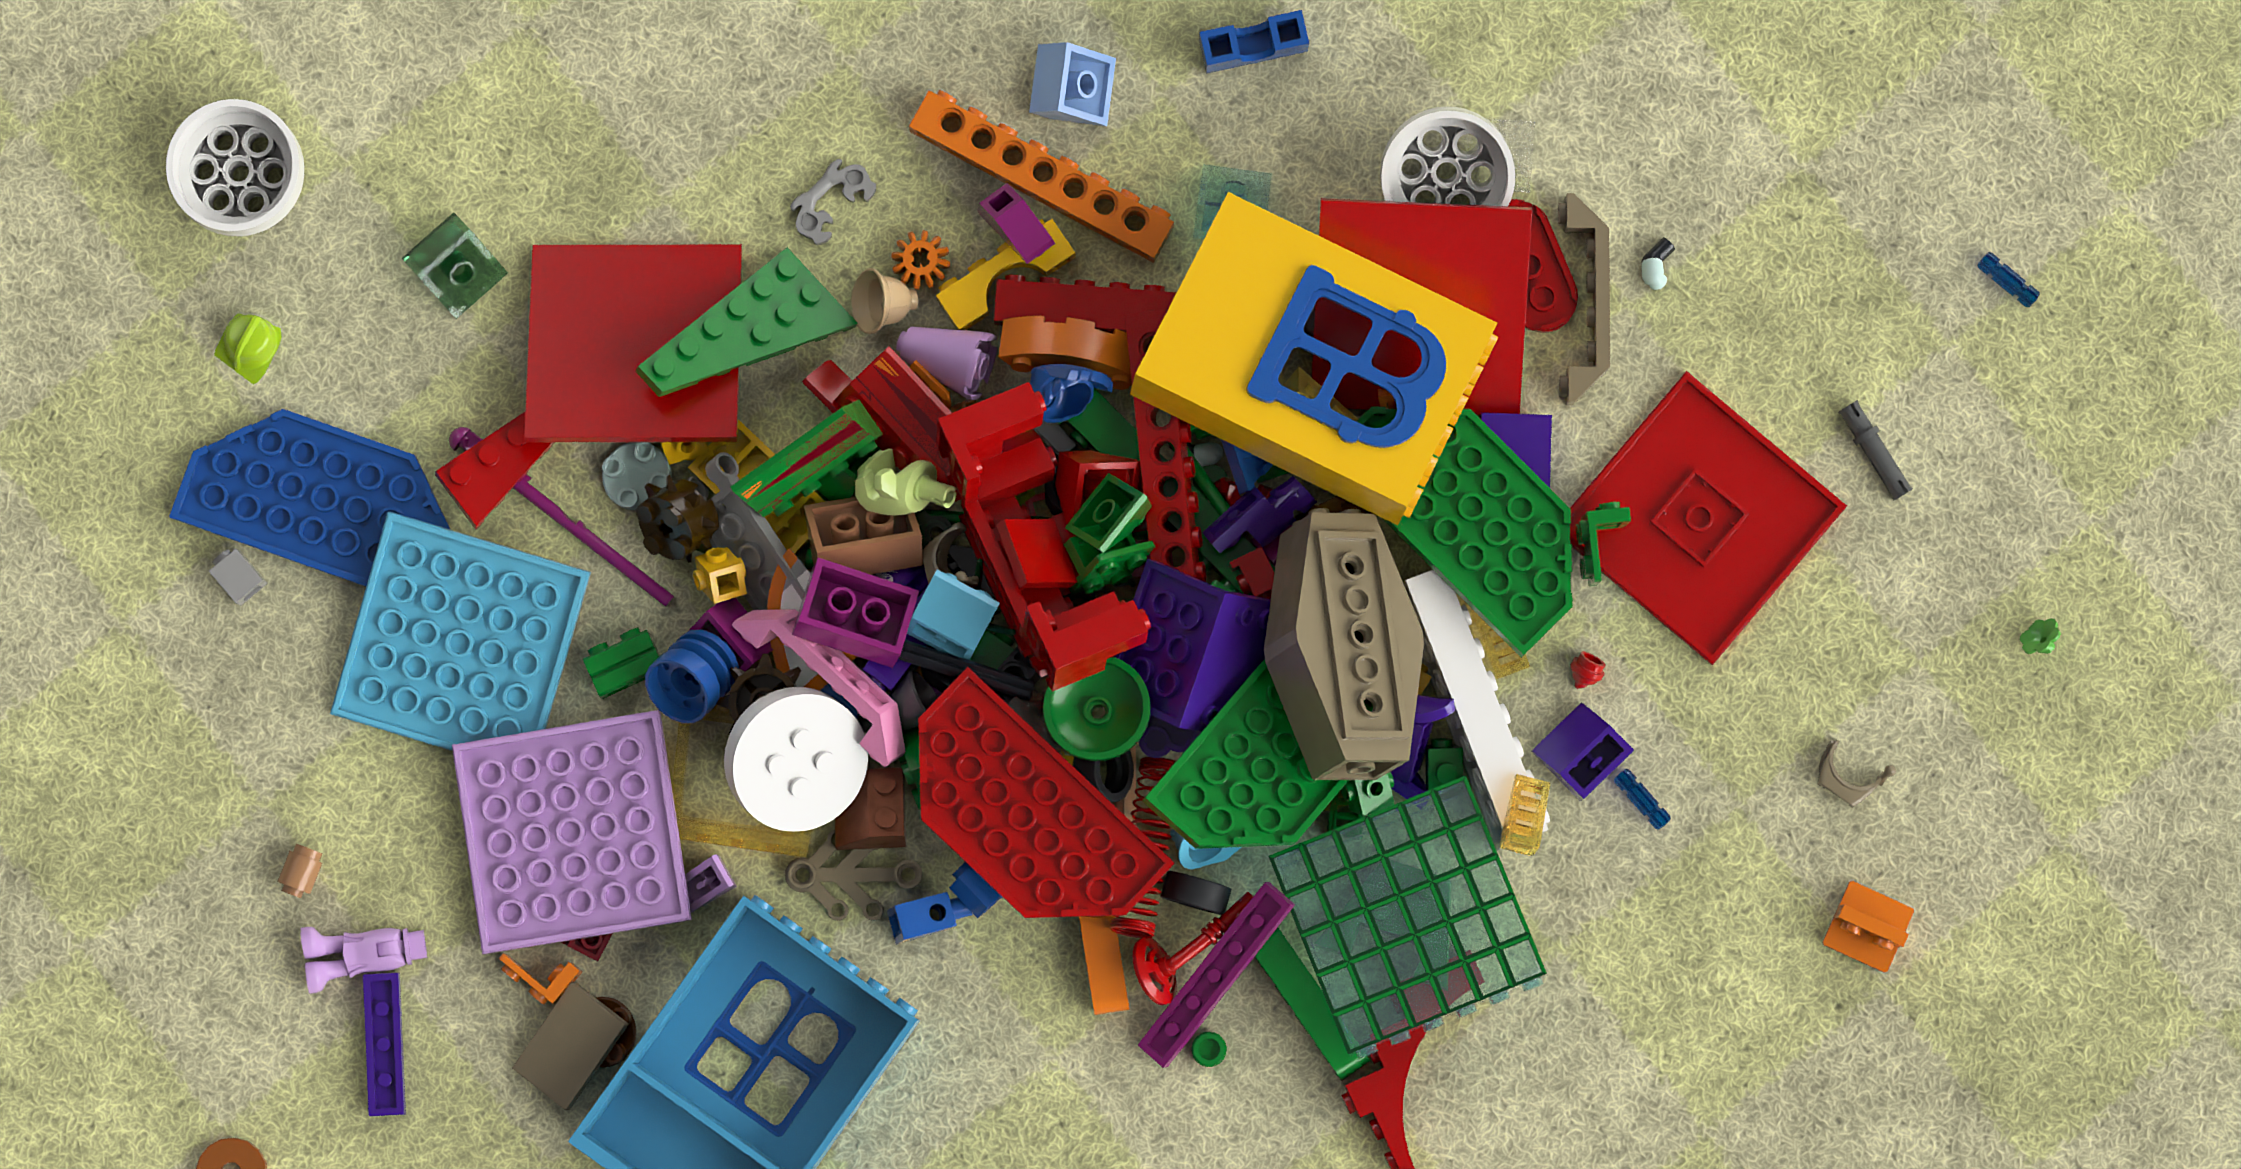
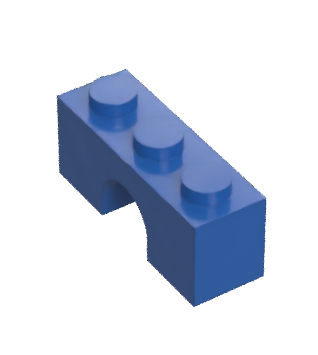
[1199,10,1309,74]

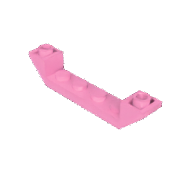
[732,609,906,767]

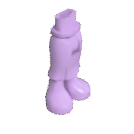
[301,927,427,994]

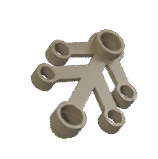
[785,830,923,921]

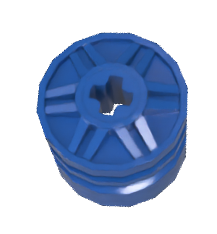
[645,630,739,723]

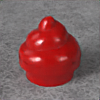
[1570,651,1606,689]

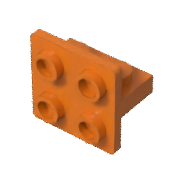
[1822,881,1914,973]

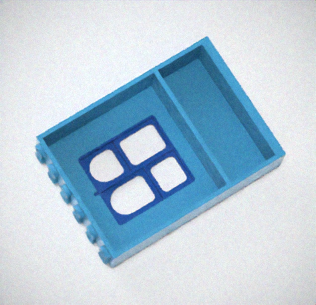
[568,895,920,1169]

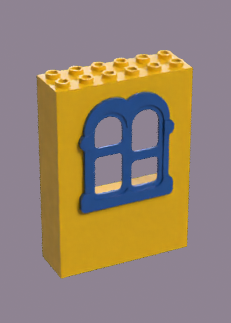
[1130,192,1498,525]

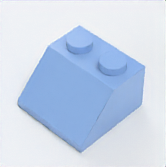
[1029,42,1116,126]

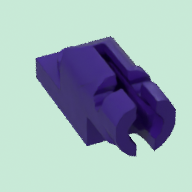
[1202,476,1317,553]

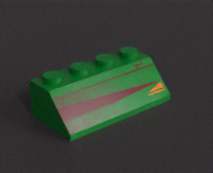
[730,400,883,517]

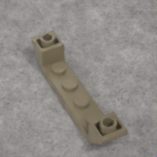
[1558,193,1610,405]

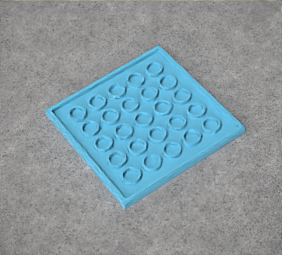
[330,512,591,751]

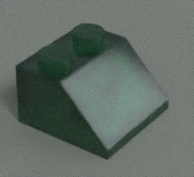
[402,212,508,319]

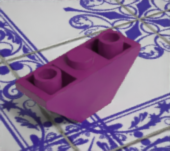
[977,183,1055,264]

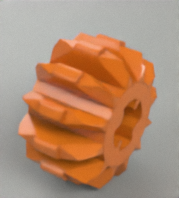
[891,230,951,290]

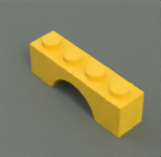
[936,219,1076,330]

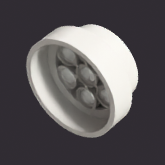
[166,99,304,236]
[1380,107,1515,207]

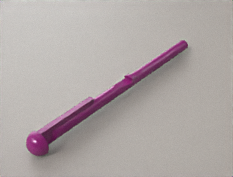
[449,427,674,607]

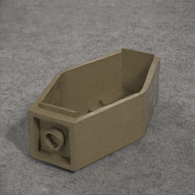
[1264,508,1424,780]

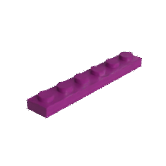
[1138,882,1295,1068]

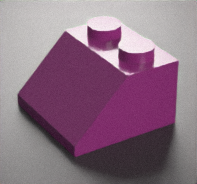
[689,598,773,672]

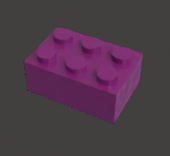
[792,557,919,668]

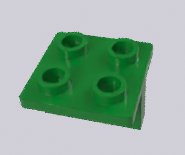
[1064,534,1156,594]

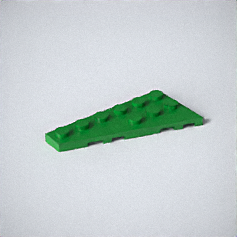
[635,247,858,397]

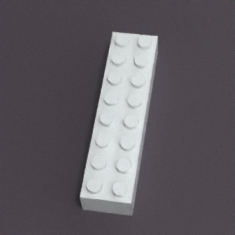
[1403,570,1550,851]

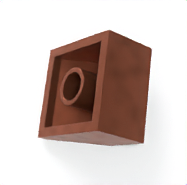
[835,768,906,850]

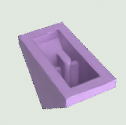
[685,854,737,913]

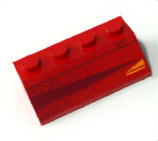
[834,346,952,485]

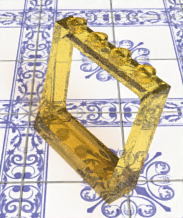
[672,705,813,857]

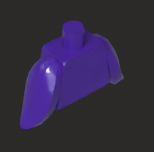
[1390,695,1455,811]

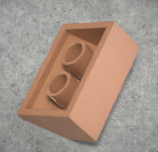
[803,497,923,575]

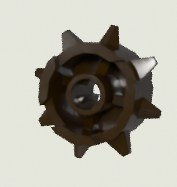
[636,475,719,563]
[716,654,802,735]

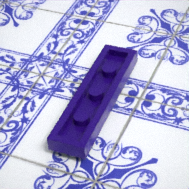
[363,973,406,1116]

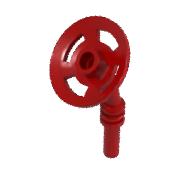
[1132,892,1253,1005]

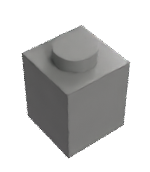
[209,548,268,606]

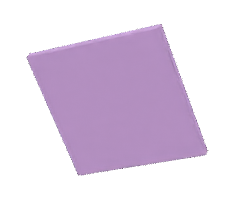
[452,710,692,954]

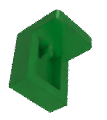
[1425,738,1463,791]

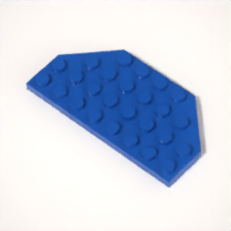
[169,409,451,587]

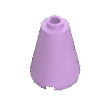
[896,326,997,400]

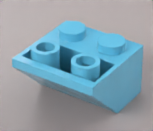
[907,570,1000,660]

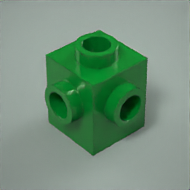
[1341,772,1395,816]

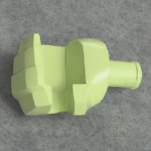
[855,448,957,516]

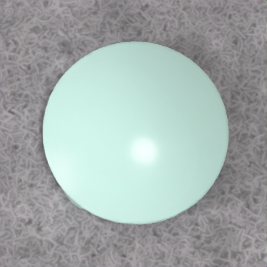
[602,442,672,510]

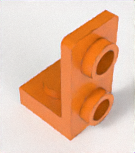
[499,953,583,1005]

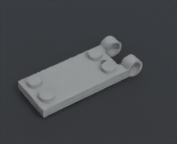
[686,452,805,610]

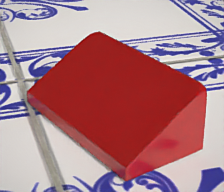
[802,360,852,413]

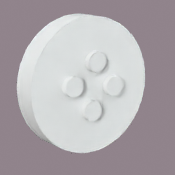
[724,687,868,831]

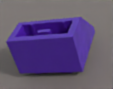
[1531,702,1634,801]

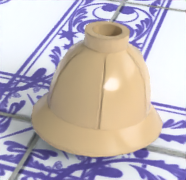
[851,268,918,334]

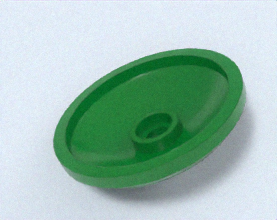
[1043,657,1151,761]

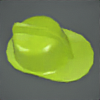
[214,313,282,385]

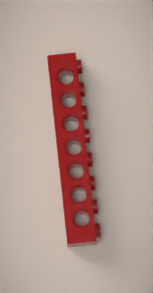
[1125,309,1206,582]

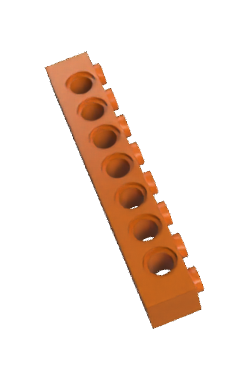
[909,90,1174,263]

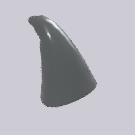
[858,668,938,733]

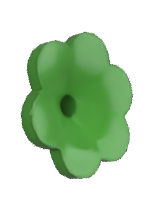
[2020,618,2061,654]

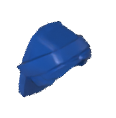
[1030,364,1113,423]

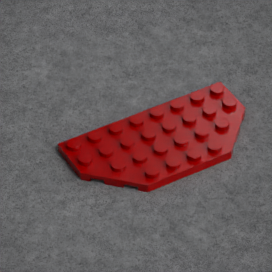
[918,667,1175,918]

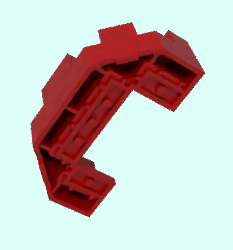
[936,382,1151,692]

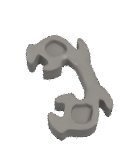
[790,159,876,245]

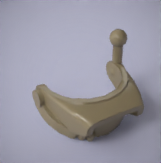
[922,522,979,588]
[1817,739,1896,808]

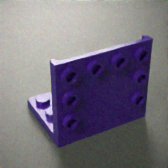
[1114,559,1271,732]

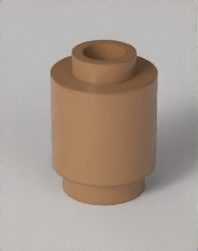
[277,844,323,898]

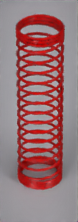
[1109,757,1176,939]

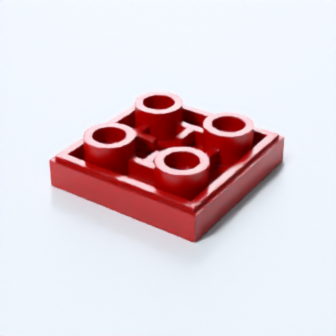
[996,519,1077,588]

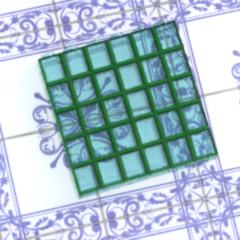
[1268,775,1548,1059]

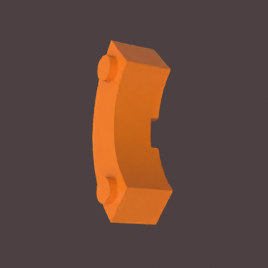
[998,316,1149,390]

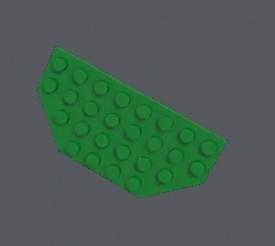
[1356,407,1573,658]
[1142,631,1373,849]

